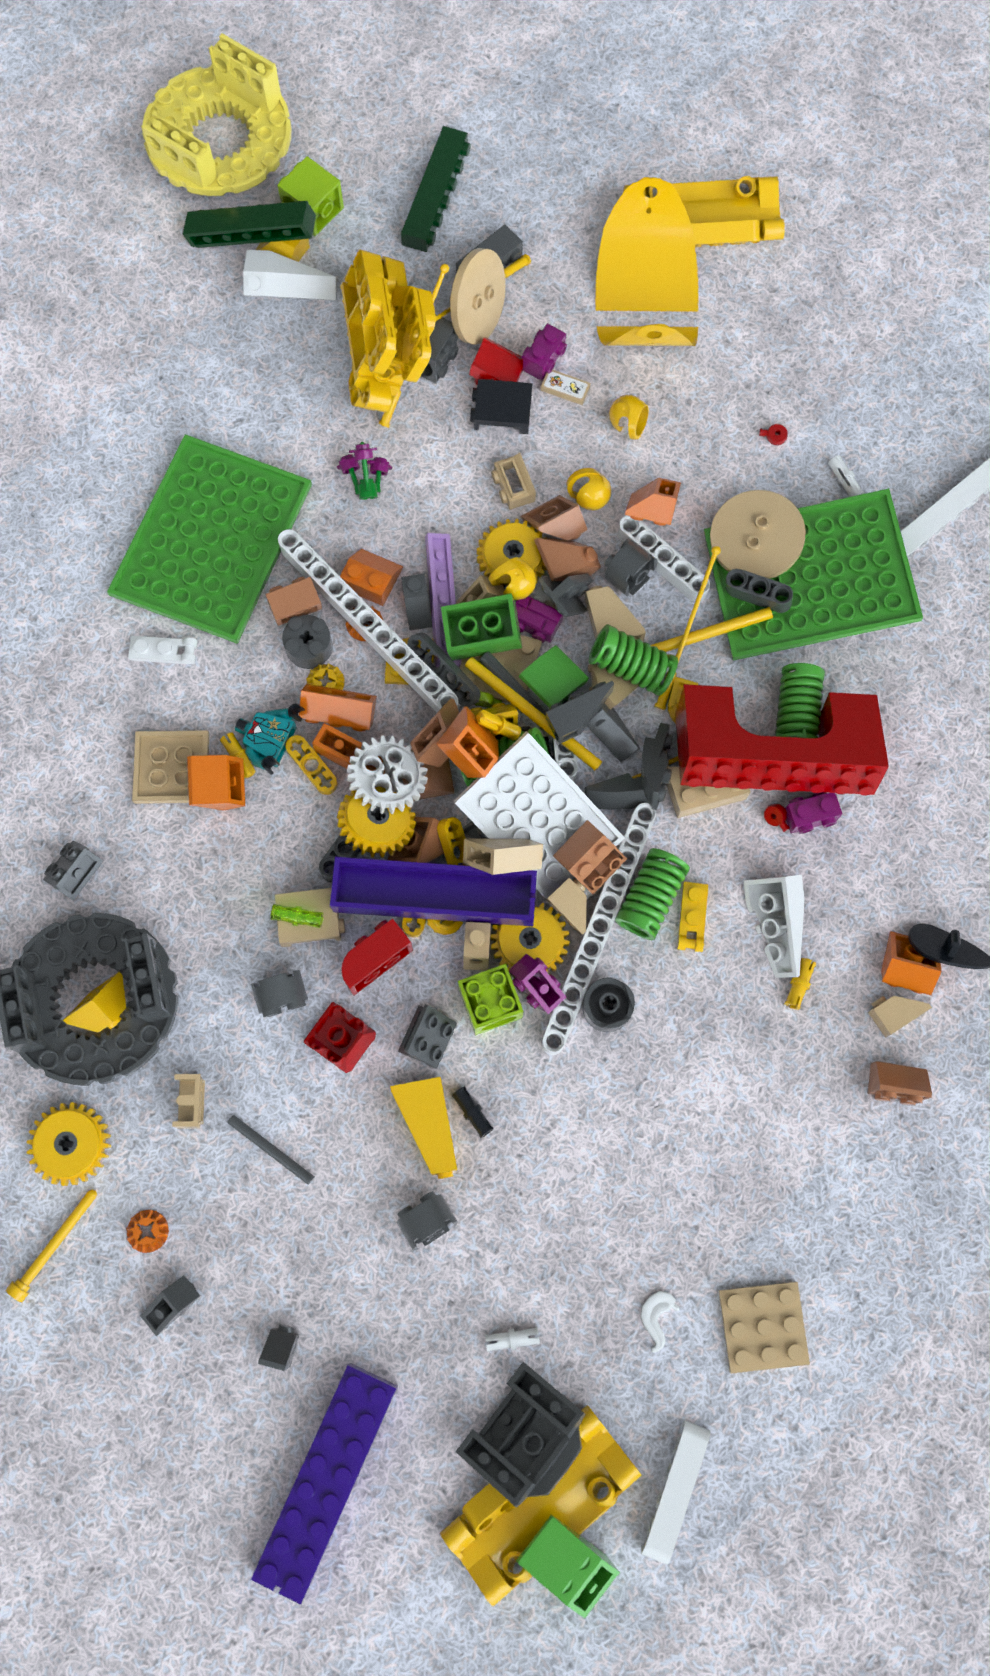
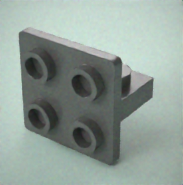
[538,573,593,617]
[43,841,103,901]
[398,1004,457,1068]

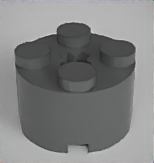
[604,539,657,596]
[282,615,333,669]
[251,970,308,1017]
[582,977,635,1032]
[397,1191,458,1251]

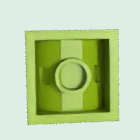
[277,156,344,236]
[458,964,524,1036]

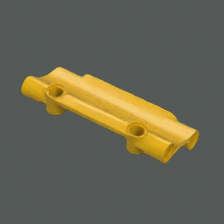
[624,176,785,247]
[440,1405,642,1606]

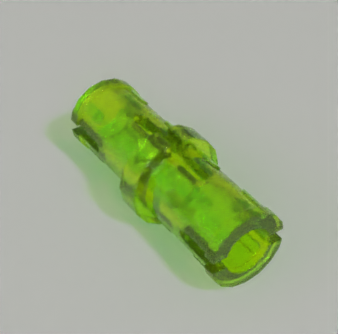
[270,904,324,928]

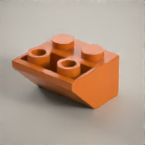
[625,477,681,526]
[436,706,499,778]
[187,755,245,810]

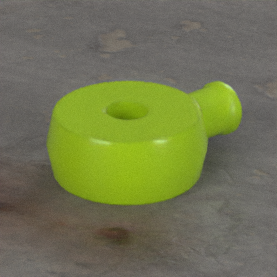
[474,691,502,708]

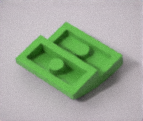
[519,645,589,707]

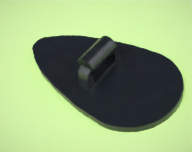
[908,924,990,969]

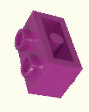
[522,323,567,381]
[785,792,843,834]
[508,954,566,1015]

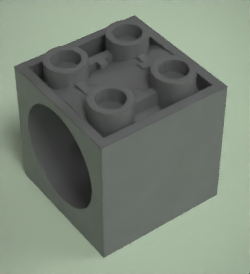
[395,314,459,383]

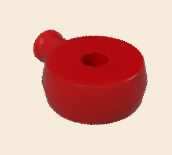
[759,424,788,445]
[764,803,790,832]

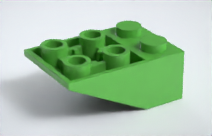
[516,1515,620,1618]

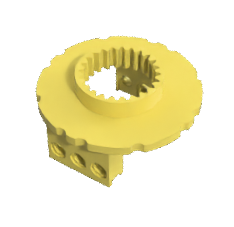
[141,33,292,196]

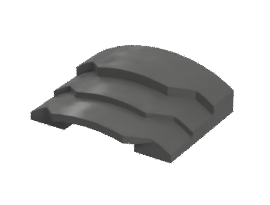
[455,1362,585,1507]

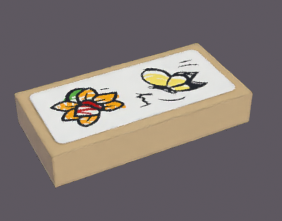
[540,370,591,405]

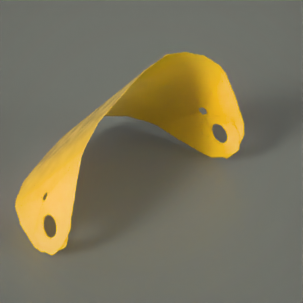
[595,177,698,346]

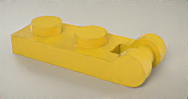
[677,882,709,952]

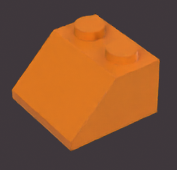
[340,548,403,606]
[881,931,942,995]

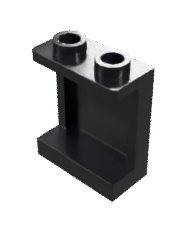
[470,379,532,434]

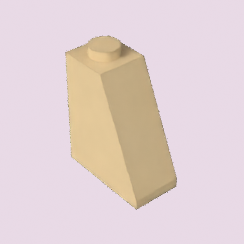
[585,586,646,641]
[463,838,543,875]

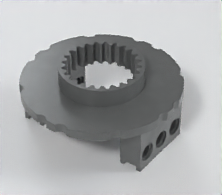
[0,913,178,1086]

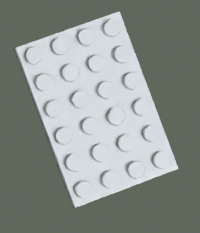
[453,731,625,899]

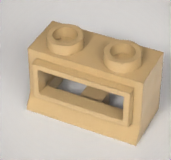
[491,453,536,510]
[172,1074,205,1129]

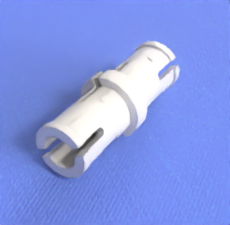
[828,455,864,497]
[485,1327,540,1352]

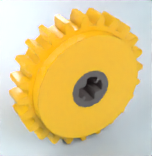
[476,519,547,587]
[337,786,416,858]
[490,902,570,973]
[26,1102,111,1186]

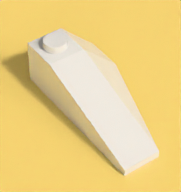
[243,250,336,300]
[744,875,804,978]

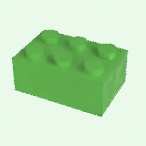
[441,593,522,661]

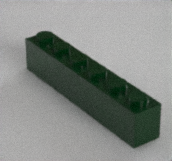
[401,126,471,252]
[182,201,316,248]

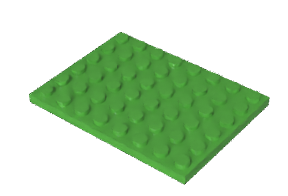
[107,434,312,644]
[704,489,923,661]

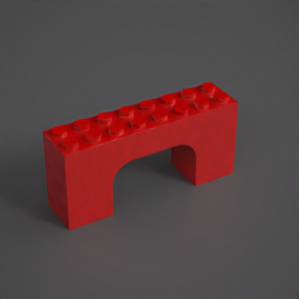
[675,684,889,796]

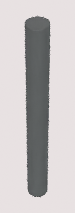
[227,1115,315,1185]

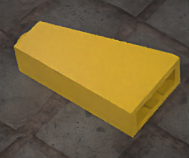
[390,1077,458,1179]

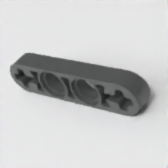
[407,632,481,707]

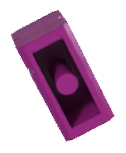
[516,596,563,643]

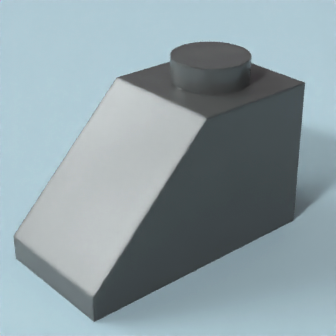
[401,574,432,631]
[140,1275,200,1337]
[258,1324,299,1371]

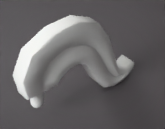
[640,1291,680,1352]

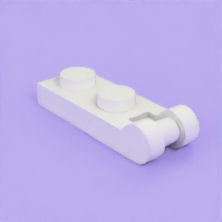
[128,636,198,664]

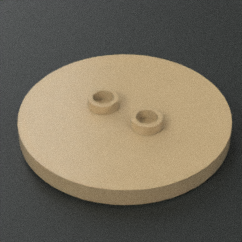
[450,248,506,345]
[710,490,806,579]

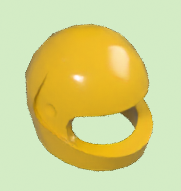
[609,395,649,440]
[566,468,611,511]
[488,557,537,600]

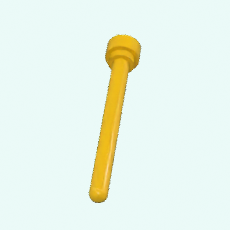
[5,1189,97,1303]

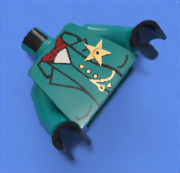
[235,703,305,775]

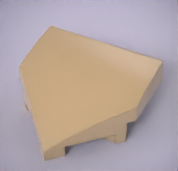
[588,664,639,710]

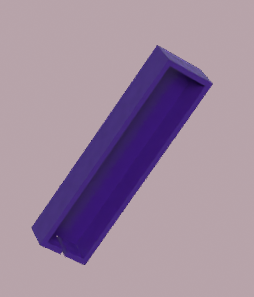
[330,857,537,927]
[251,1363,398,1605]

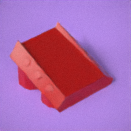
[469,337,523,385]
[304,1002,376,1073]

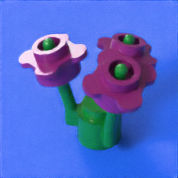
[337,442,392,500]

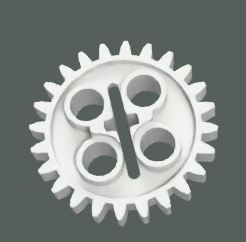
[347,736,428,814]

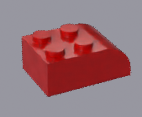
[342,918,413,996]

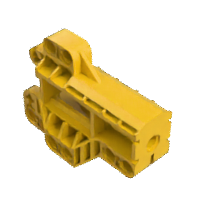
[340,249,436,412]

